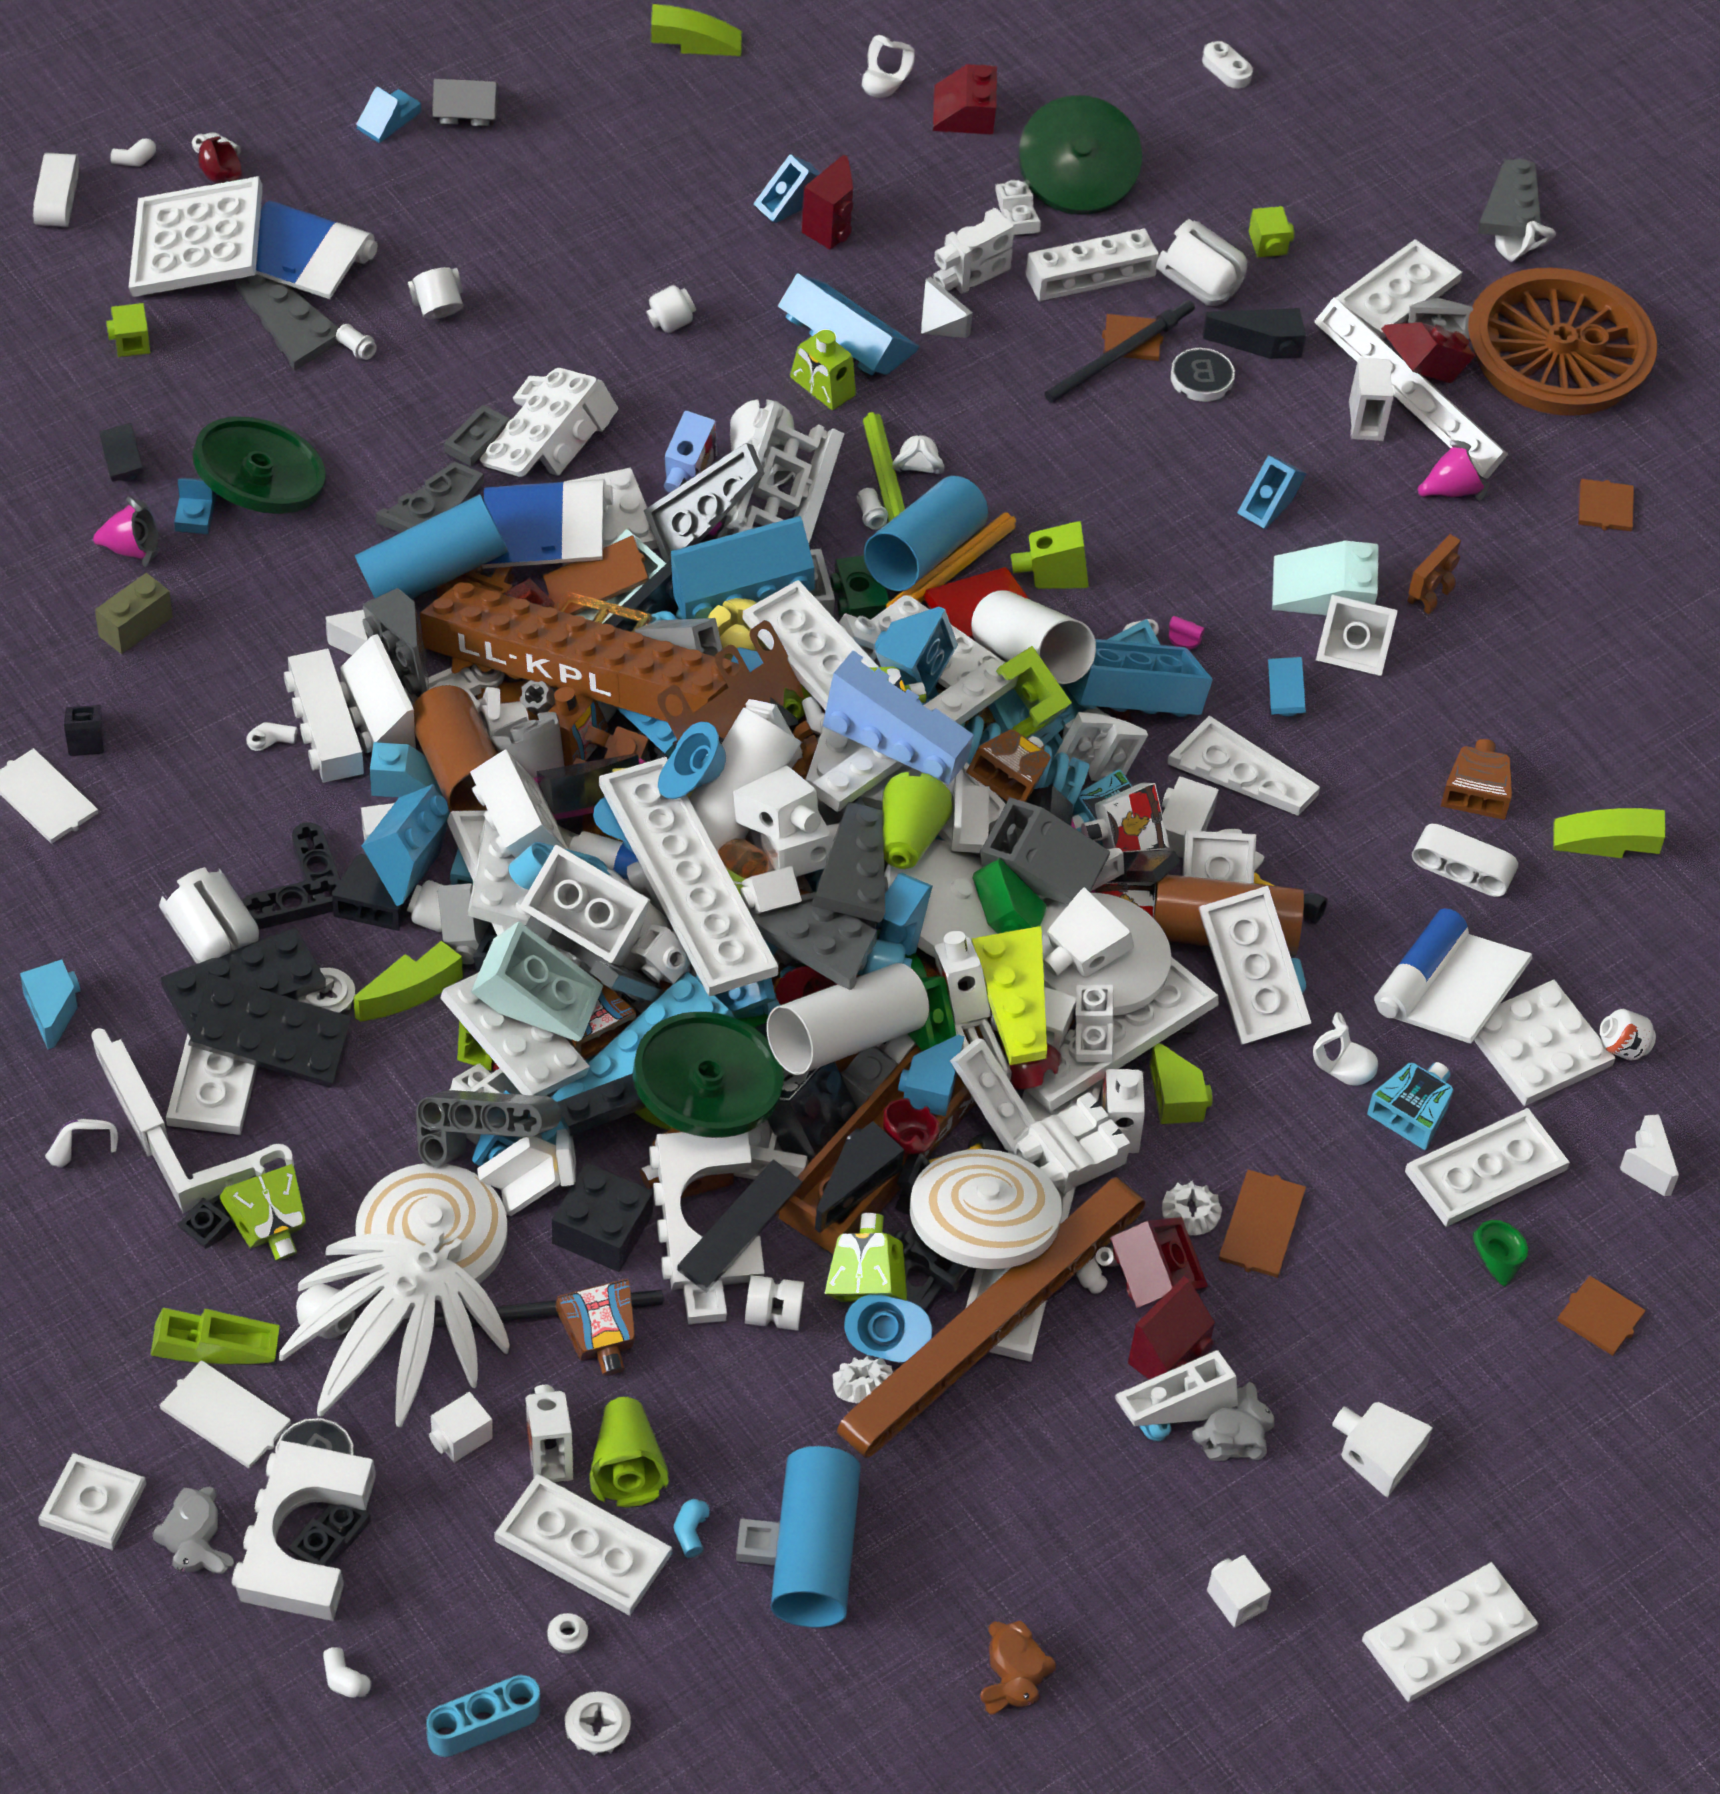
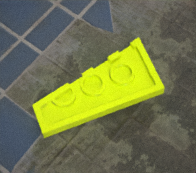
[971,926,1047,1065]

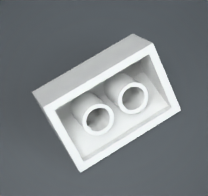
[339,634,416,754]
[470,749,569,858]
[519,844,650,966]

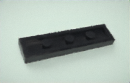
[677,1159,803,1293]

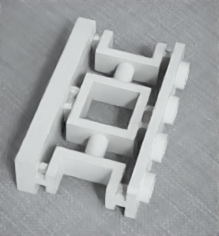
[724,402,844,544]

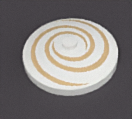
[910,1149,1062,1269]
[356,1163,507,1284]

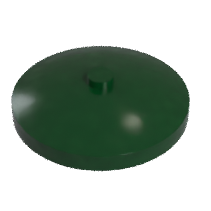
[1018,95,1142,215]
[192,416,326,514]
[633,1011,784,1138]

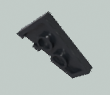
[603,559,679,632]

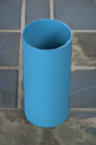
[864,476,988,591]
[355,494,509,599]
[771,1446,861,1627]

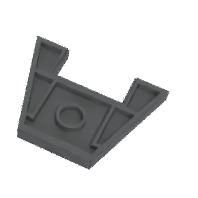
[525,916,665,1003]

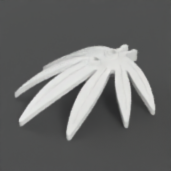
[279,1228,509,1427]

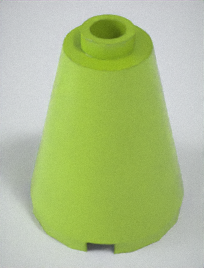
[882,772,953,869]
[589,1397,669,1507]

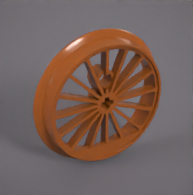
[1468,268,1657,416]

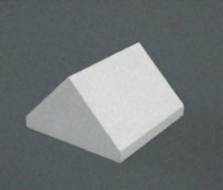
[1316,595,1398,676]

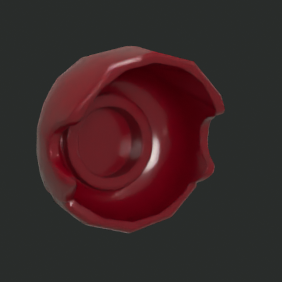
[198,136,242,184]
[1007,1043,1062,1089]
[883,1098,940,1154]

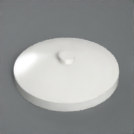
[884,839,998,958]
[1041,893,1171,1016]

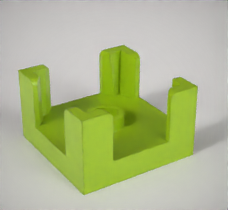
[996,646,1072,738]

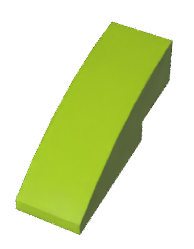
[651,4,742,56]
[1553,808,1665,858]
[354,941,463,1022]
[151,1308,280,1364]

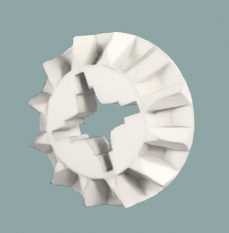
[297,968,355,1013]
[1162,1180,1222,1235]
[833,1355,893,1403]
[565,1692,630,1756]

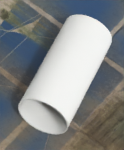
[971,590,1096,684]
[689,707,802,866]
[767,963,929,1075]

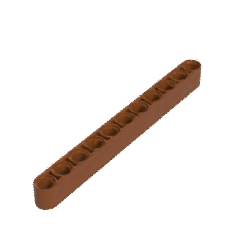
[837,1177,1146,1459]

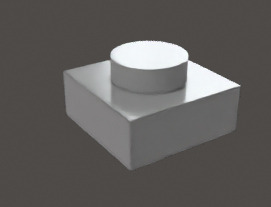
[736,1519,780,1565]

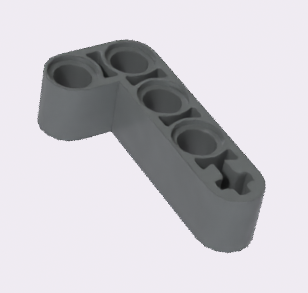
[416,1090,561,1167]

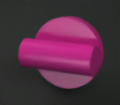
[1168,616,1205,649]

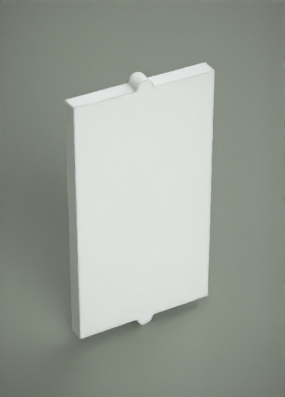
[0,748,98,844]
[160,1360,291,1469]

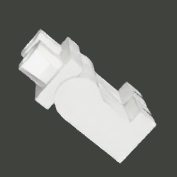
[933,207,1014,294]
[1014,1092,1130,1194]

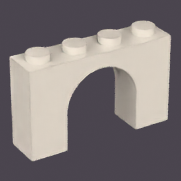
[649,1132,764,1290]
[232,1440,376,1621]

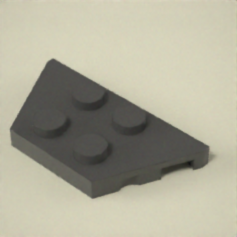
[751,902,877,990]

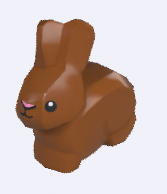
[980,1620,1056,1715]

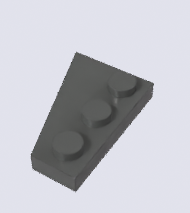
[375,462,484,533]

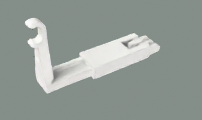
[91,1028,294,1213]

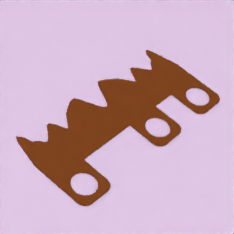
[657,620,804,741]

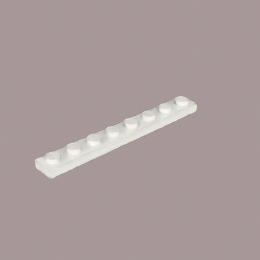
[1314,298,1508,479]
[812,658,1018,812]

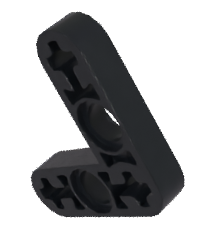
[242,822,340,929]

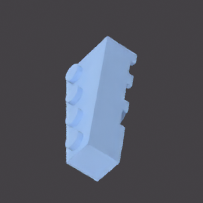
[823,650,974,785]

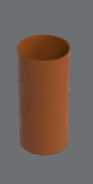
[412,685,498,812]
[1154,874,1304,956]

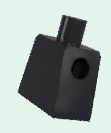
[332,854,405,931]

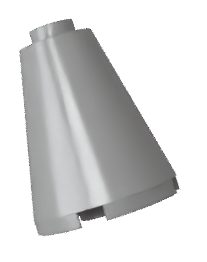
[490,712,564,778]

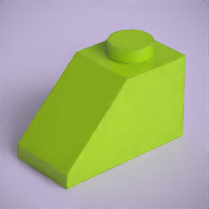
[1149,1043,1212,1124]

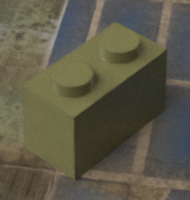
[95,573,173,654]

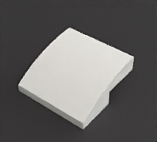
[1054,712,1148,781]

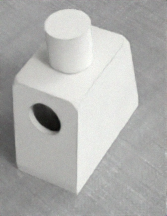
[733,765,821,839]
[761,811,839,877]
[1043,888,1134,977]
[1332,1402,1433,1497]

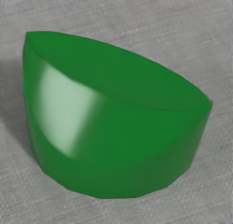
[1472,1220,1528,1287]

